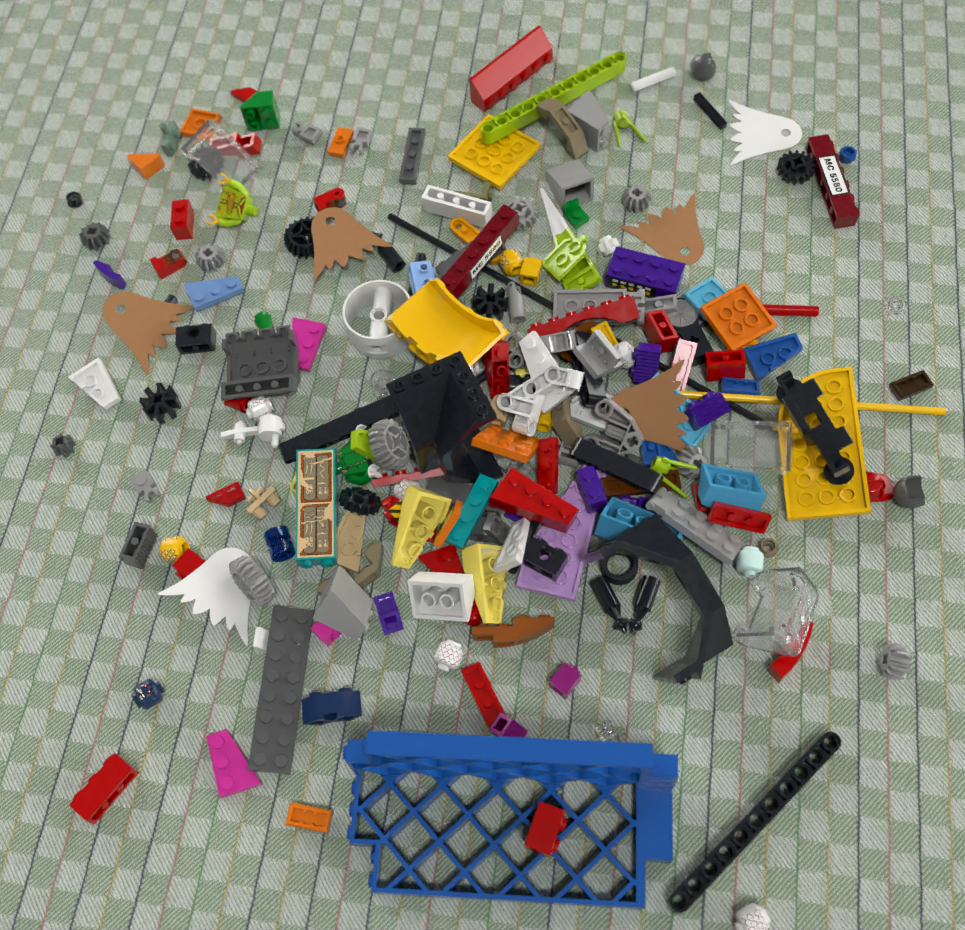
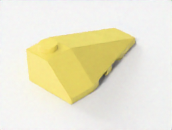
[391,484,452,569]
[461,543,508,625]

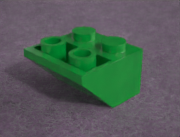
[240,90,280,131]

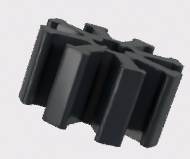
[472,283,509,321]
[139,383,181,424]

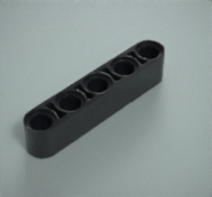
[569,331,607,408]
[569,437,664,495]

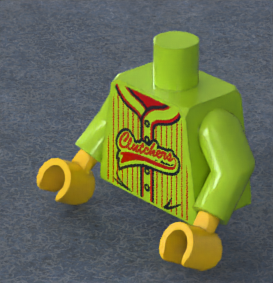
[206,173,259,227]

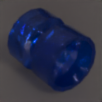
[263,526,295,562]

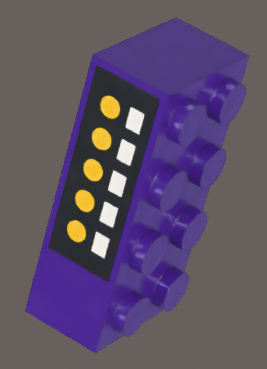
[605,246,686,298]

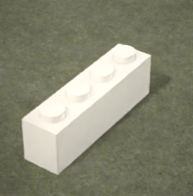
[421,185,493,228]

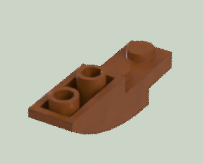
[472,614,555,648]

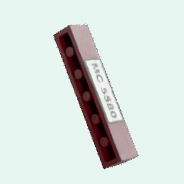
[805,134,860,229]
[440,204,520,299]

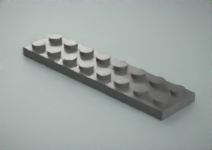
[247,606,314,775]

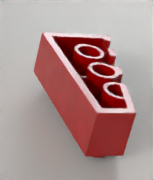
[489,468,579,533]

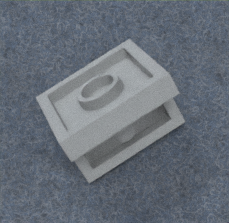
[572,329,624,379]

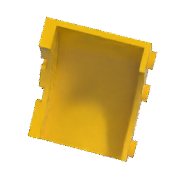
[384,278,506,367]

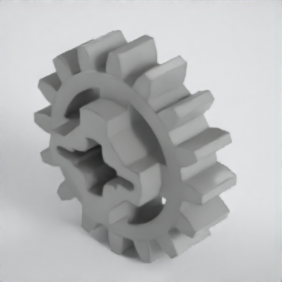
[503,196,538,231]

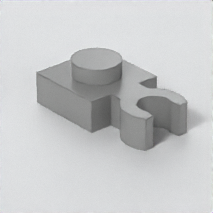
[291,121,322,145]
[350,127,374,155]
[130,469,161,504]

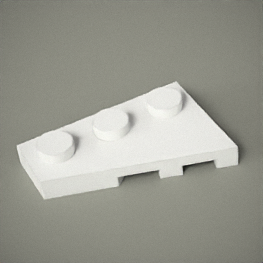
[69,358,122,410]
[492,517,530,574]

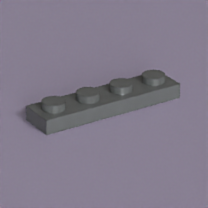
[399,127,426,185]

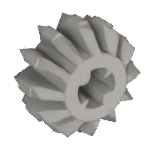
[622,183,652,213]
[195,243,225,273]
[676,446,710,479]
[879,643,912,680]

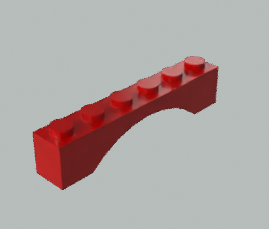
[527,294,640,336]

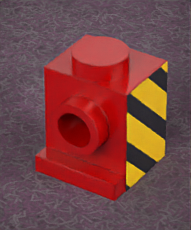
[380,495,402,528]

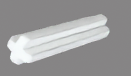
[630,67,676,92]

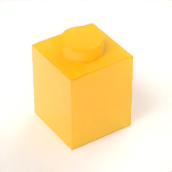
[520,257,542,287]

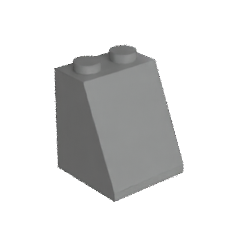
[568,90,609,153]
[546,159,594,211]
[313,566,373,640]

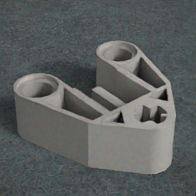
[583,398,644,455]

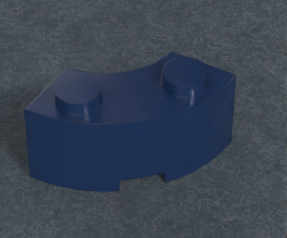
[301,687,362,726]

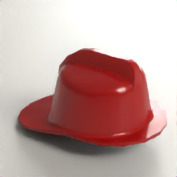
[866,472,894,503]

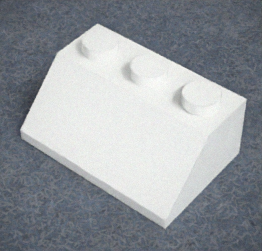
[408,571,475,622]

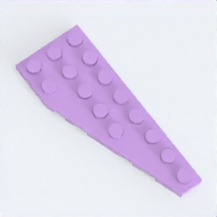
[516,464,607,602]

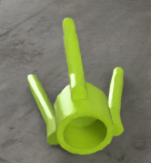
[613,110,647,147]
[650,456,697,498]

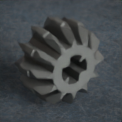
[79,222,111,251]

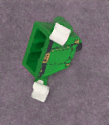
[337,424,381,486]

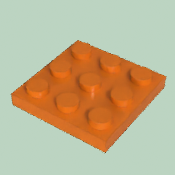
[699,282,778,350]
[471,424,538,463]

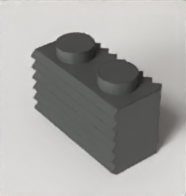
[119,522,158,569]

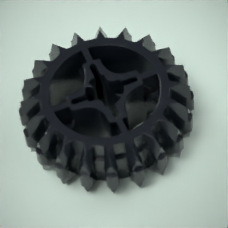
[283,216,314,260]

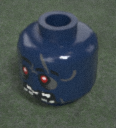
[131,679,165,710]

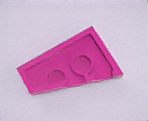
[292,317,327,372]
[206,729,263,799]

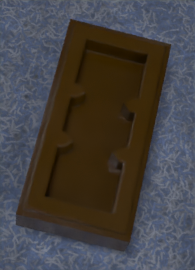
[889,370,934,401]

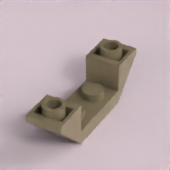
[536,97,589,160]
[551,390,583,447]
[316,540,384,596]

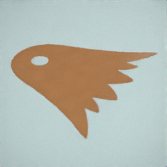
[618,193,704,265]
[311,207,393,281]
[102,292,194,375]
[606,359,689,451]

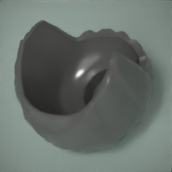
[690,52,716,80]
[893,475,925,509]

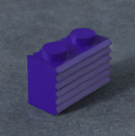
[631,342,662,384]
[684,391,731,431]
[576,465,607,514]

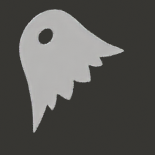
[729,100,802,165]
[158,547,252,646]

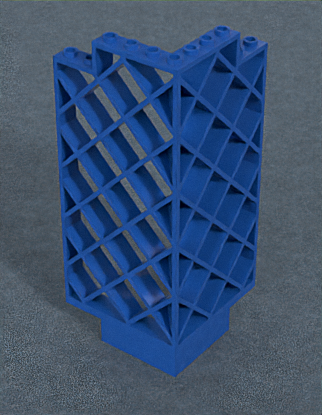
[342,730,678,910]

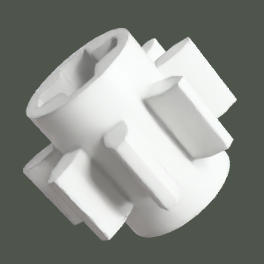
[596,235,619,257]

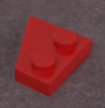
[418,545,465,574]

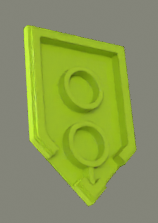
[542,234,588,282]

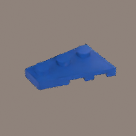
[743,333,803,381]

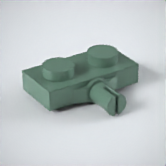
[159,121,181,157]

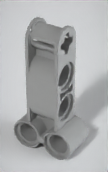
[504,330,577,369]

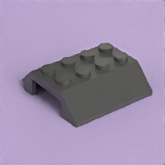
[221,325,299,401]

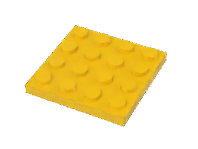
[448,114,541,191]

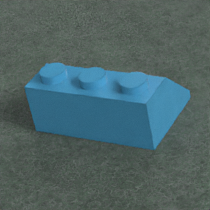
[698,463,766,511]

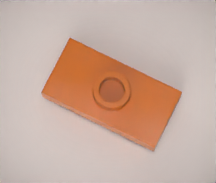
[327,127,354,158]
[285,803,333,834]

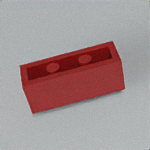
[69,753,140,825]

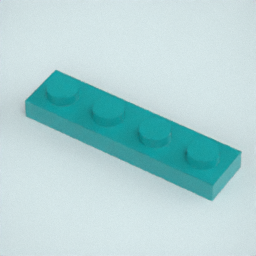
[445,473,498,550]

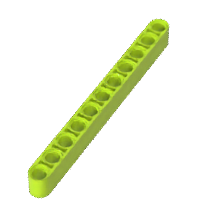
[480,51,627,145]

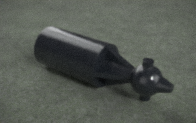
[372,231,406,273]
[630,575,661,635]
[590,576,629,634]

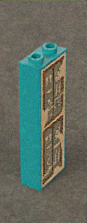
[295,448,338,568]

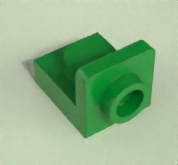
[563,198,589,229]

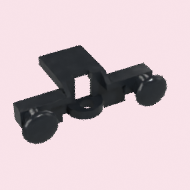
[776,370,855,485]

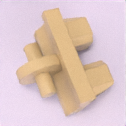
[246,486,281,521]

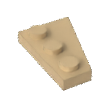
[337,510,366,574]

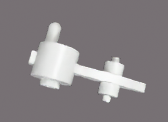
[220,414,285,448]

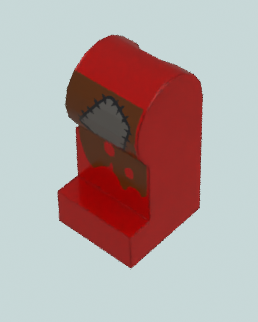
[313,188,346,213]
[149,249,187,280]

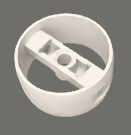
[342,280,410,358]

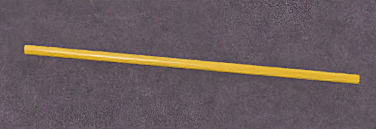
[679,390,946,416]

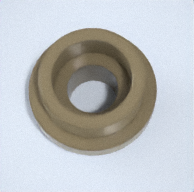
[758,538,778,558]

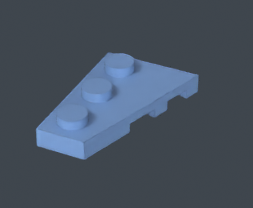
[184,276,245,312]

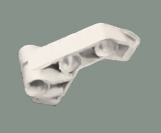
[497,366,584,437]

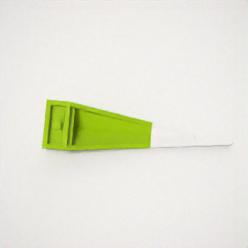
[540,188,602,289]

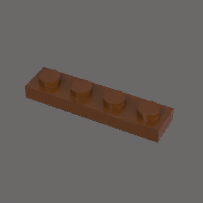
[601,469,682,498]

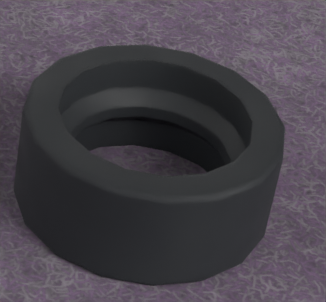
[600,552,639,586]

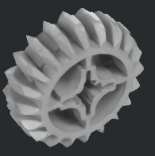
[367,419,411,470]
[229,556,275,607]

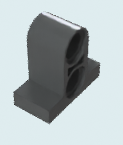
[469,512,510,546]

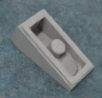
[641,294,678,316]

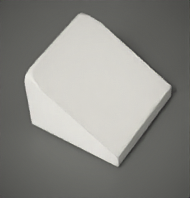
[253,627,269,653]

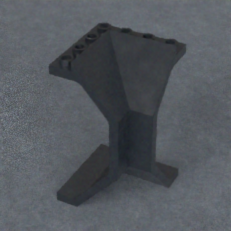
[386,351,504,483]
[582,514,734,685]

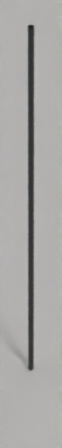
[388,213,779,436]

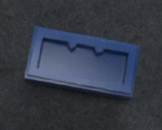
[721,377,761,396]

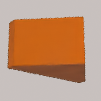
[127,153,165,180]

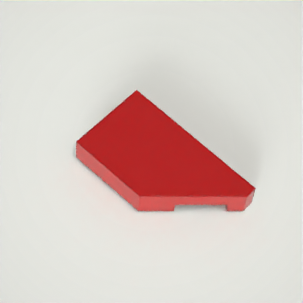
[230,87,259,102]
[205,481,246,507]

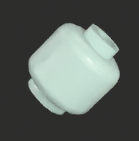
[736,546,764,578]

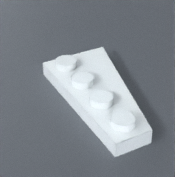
[519,331,575,414]

